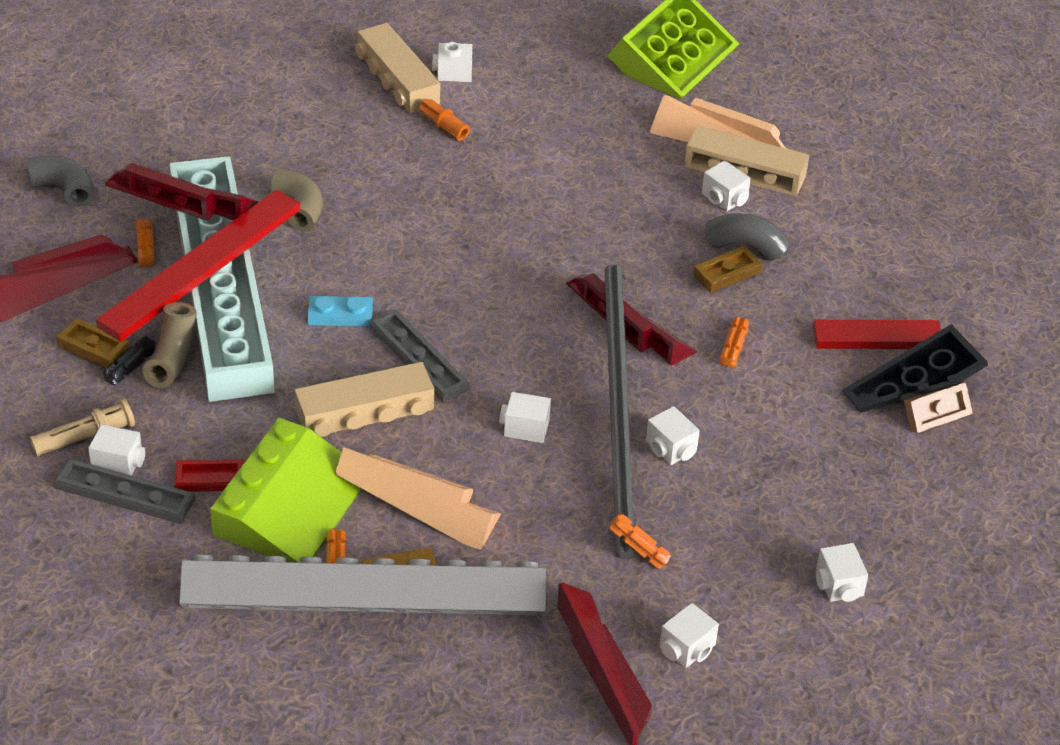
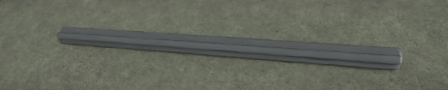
[604,264,635,559]

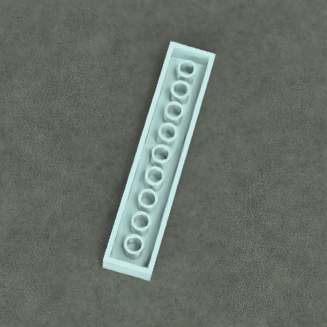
[170,156,275,402]

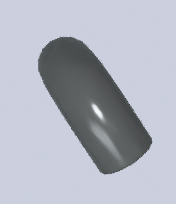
[28,156,94,207]
[705,212,790,261]

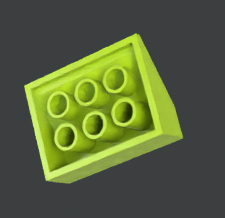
[607,0,739,100]
[210,418,362,563]

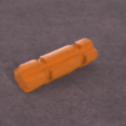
[136,218,155,267]
[719,316,749,367]
[609,513,670,569]
[326,528,346,564]

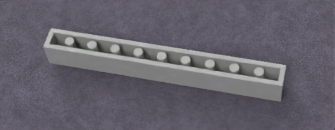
[179,555,546,616]

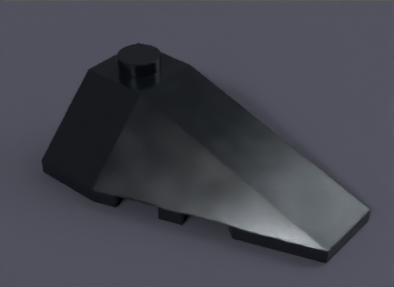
[842,324,988,413]

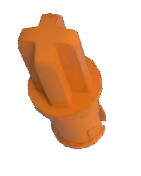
[419,99,470,141]

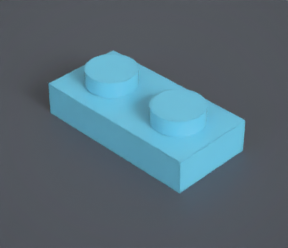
[308,296,373,326]

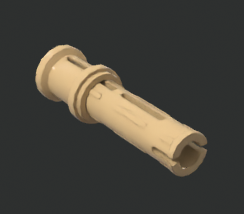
[29,398,135,457]

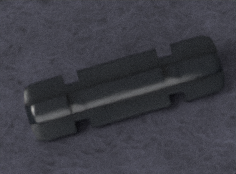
[103,336,155,385]

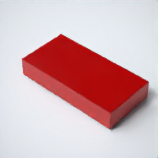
[174,459,245,492]

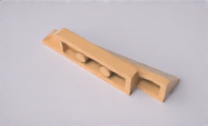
[650,95,792,150]
[336,447,501,550]

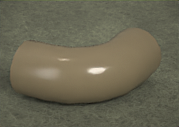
[271,167,324,232]
[143,302,196,389]

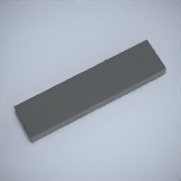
[370,310,470,403]
[53,458,195,524]

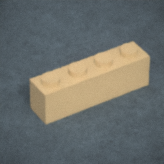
[355,23,440,113]
[684,125,809,197]
[295,362,434,437]

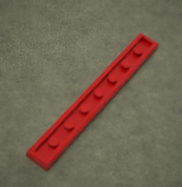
[96,189,300,342]

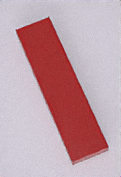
[813,319,941,349]

